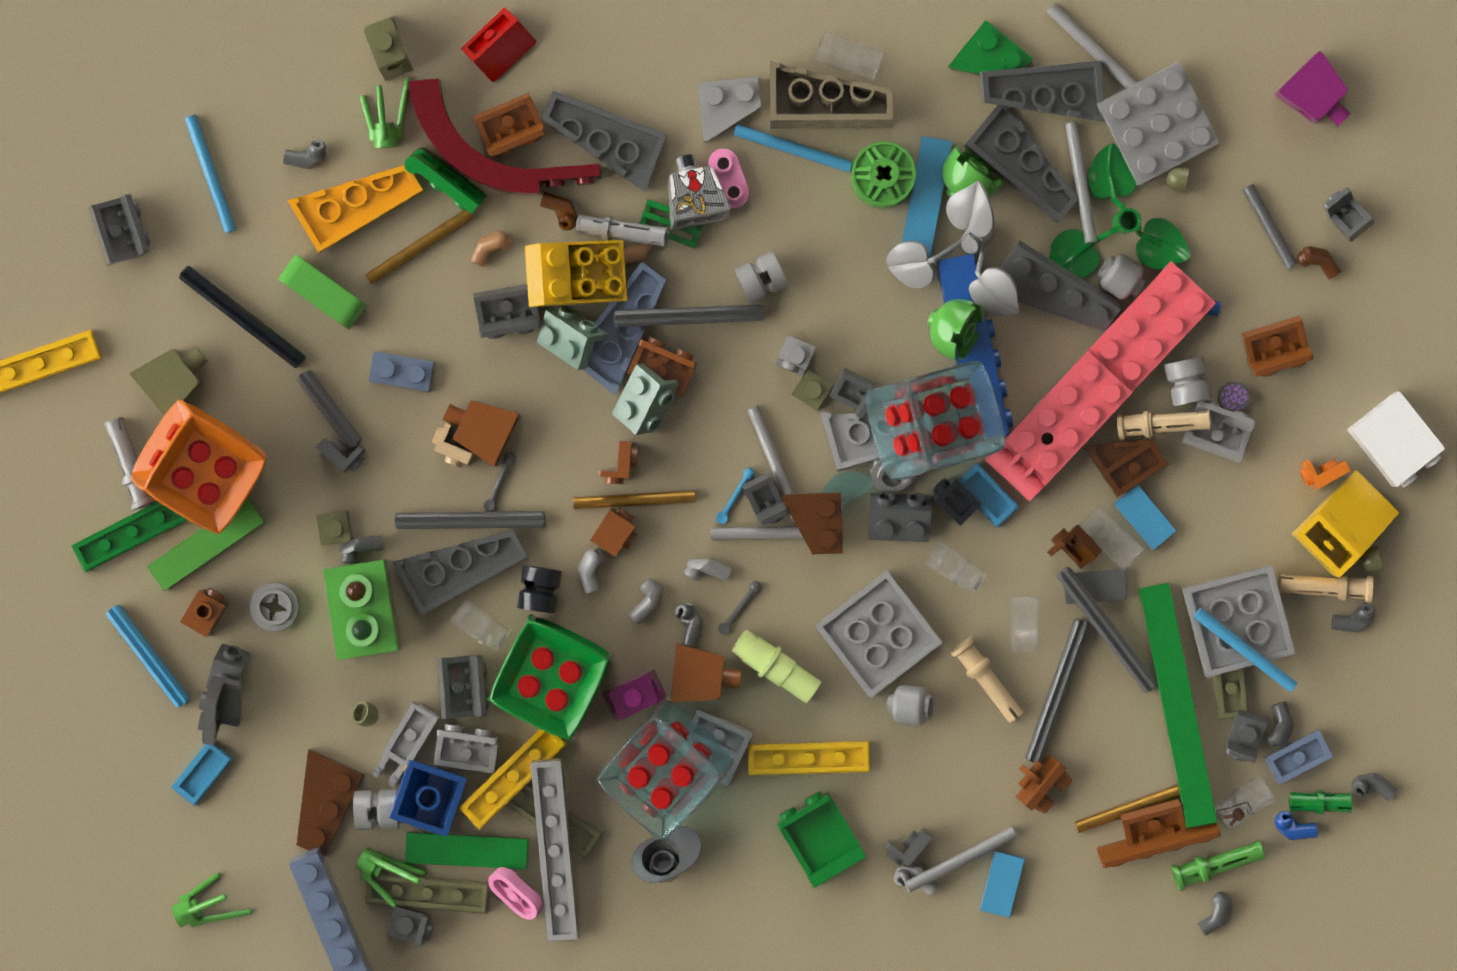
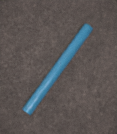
[185,115,236,233]
[734,124,853,173]
[1194,608,1297,692]

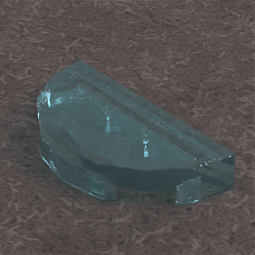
[822,471,874,508]

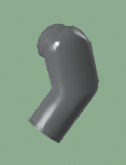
[1198,892,1233,936]

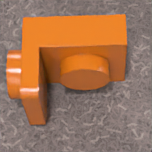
[1299,458,1351,489]

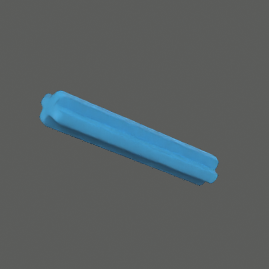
[106,605,190,708]

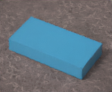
[958,463,1019,528]
[1113,484,1176,550]
[171,743,234,806]
[980,850,1025,918]

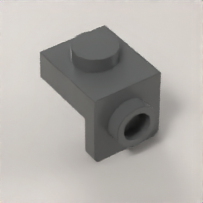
[1324,187,1374,242]
[829,368,878,419]
[742,472,789,526]
[206,644,250,689]

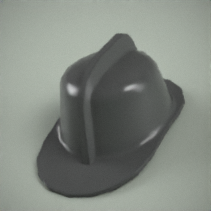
[631,826,702,883]

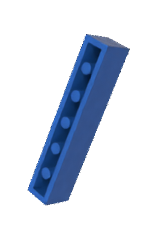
[936,254,1013,441]

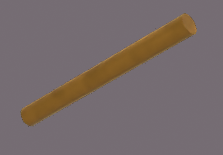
[365,210,473,284]
[573,490,695,509]
[1075,784,1180,833]

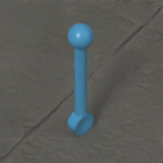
[716,468,755,524]

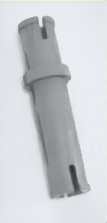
[576,214,669,247]

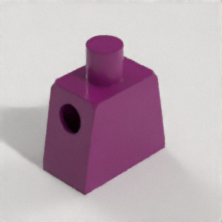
[1274,51,1351,127]
[602,669,667,721]

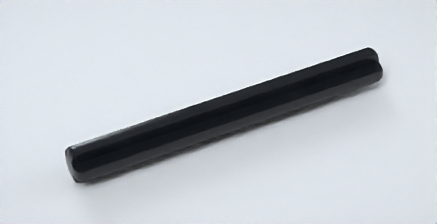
[179,266,306,368]

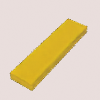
[0,330,103,394]
[458,729,567,830]
[748,741,870,775]

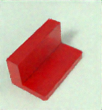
[460,7,536,82]

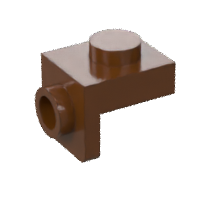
[1047,524,1103,569]

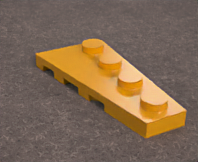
[287,165,424,253]

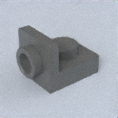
[316,438,366,472]
[1226,709,1267,763]
[885,828,932,866]
[386,906,434,947]

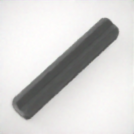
[297,370,362,449]

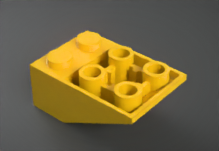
[525,240,627,307]
[1291,470,1399,578]

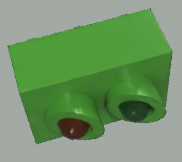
[323,559,401,660]

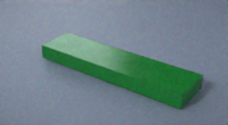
[71,501,188,572]
[405,832,528,869]

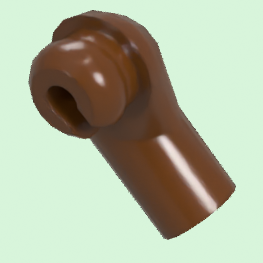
[540,192,578,231]
[1297,246,1342,280]

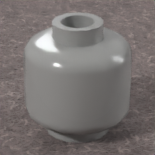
[1098,254,1145,299]
[887,685,934,726]

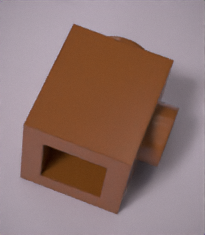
[590,508,638,557]
[180,588,229,637]

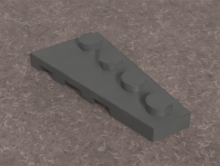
[979,61,1105,122]
[542,91,667,192]
[964,105,1078,224]
[999,241,1122,331]
[392,530,529,615]

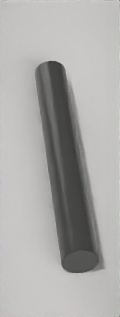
[1242,184,1297,269]

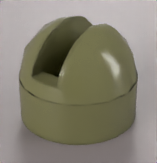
[1167,167,1189,192]
[1360,546,1383,572]
[352,701,379,727]

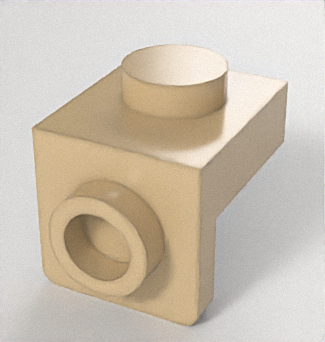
[432,423,474,468]

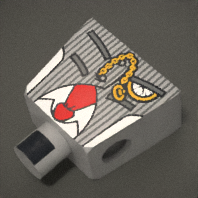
[668,154,730,231]

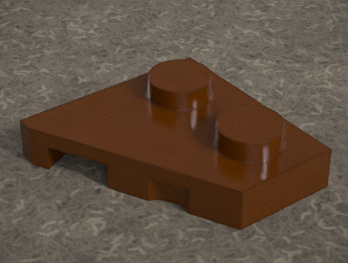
[1085,439,1168,497]
[782,492,843,555]

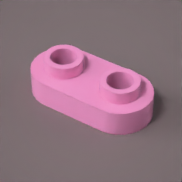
[708,149,749,209]
[488,867,543,920]

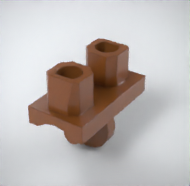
[1016,755,1072,814]

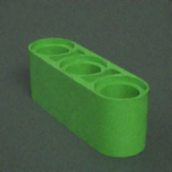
[278,254,367,330]

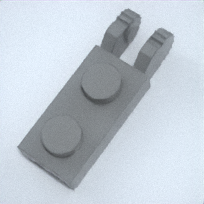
[372,701,440,788]

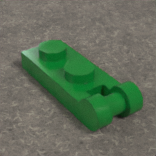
[404,147,488,214]

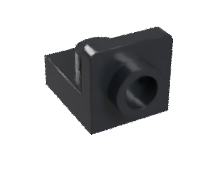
[931,477,982,526]

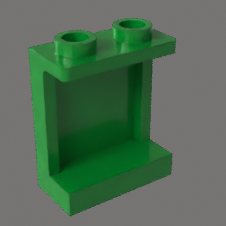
[776,791,866,888]

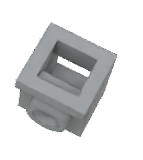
[775,335,816,376]

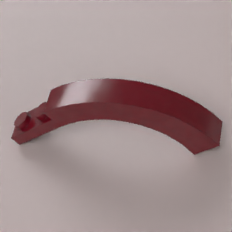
[408,78,601,195]

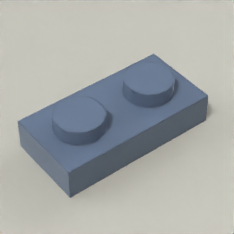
[369,352,435,392]
[1264,729,1333,785]

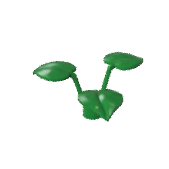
[1049,143,1190,278]

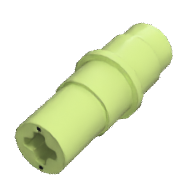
[731,629,821,704]

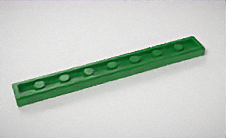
[1138,582,1217,828]

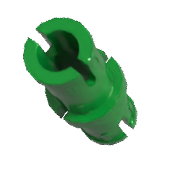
[1289,790,1352,814]

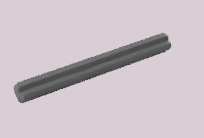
[613,305,764,327]
[395,511,546,529]
[1057,567,1157,693]
[1026,619,1090,763]

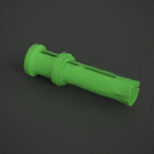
[1171,840,1265,891]

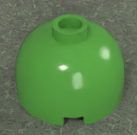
[941,145,1003,199]
[928,299,984,362]

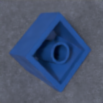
[389,759,467,837]

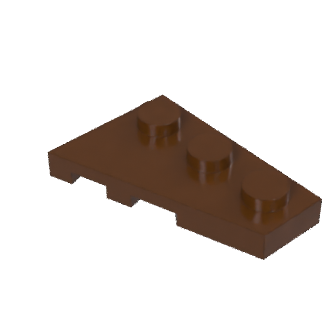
[296,749,364,857]

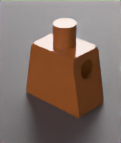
[443,400,520,467]
[670,643,741,702]

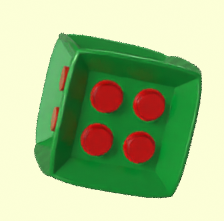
[487,614,615,741]

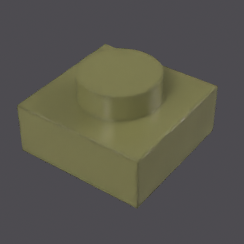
[791,369,833,411]
[316,511,352,546]

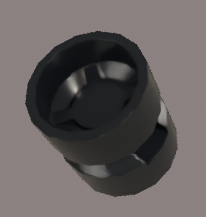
[517,565,562,613]

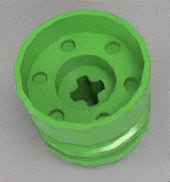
[850,141,916,209]

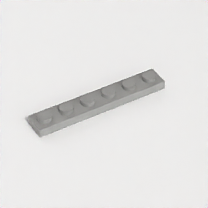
[531,758,579,941]

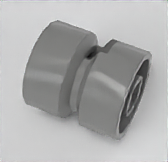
[734,251,789,305]
[1164,356,1212,406]
[353,789,400,830]

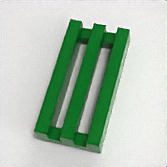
[639,199,704,249]

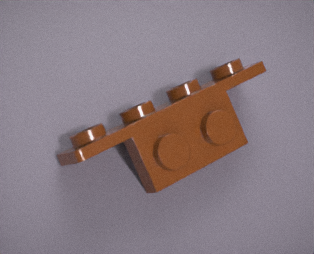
[1097,799,1221,868]

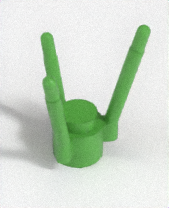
[360,78,411,148]
[356,847,427,907]
[172,873,252,928]

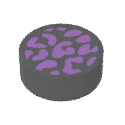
[1218,382,1250,412]

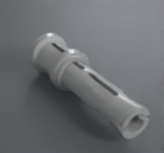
[104,417,157,510]

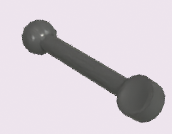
[483,452,516,511]
[718,581,761,635]

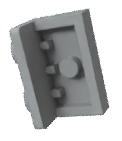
[1182,401,1256,463]
[434,724,500,774]

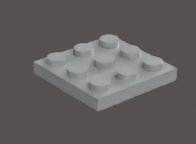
[1097,61,1220,185]
[1182,565,1295,678]
[815,570,943,699]

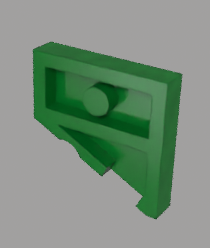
[948,20,1033,76]

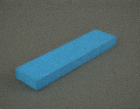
[902,136,952,258]

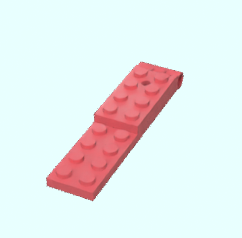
[985,261,1216,501]

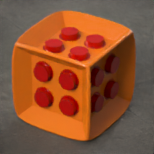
[131,399,267,535]

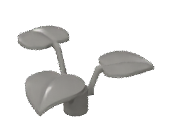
[886,181,1021,316]

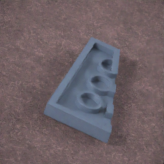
[582,262,666,395]

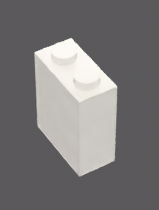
[1347,391,1445,488]

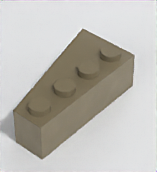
[770,61,893,129]

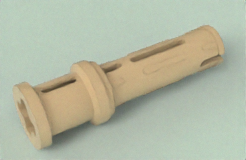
[1117,410,1212,440]
[1279,574,1373,603]
[950,637,1024,723]

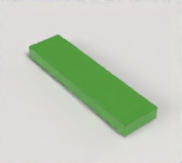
[147,497,265,591]

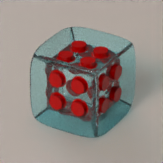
[866,361,1005,480]
[596,700,734,840]

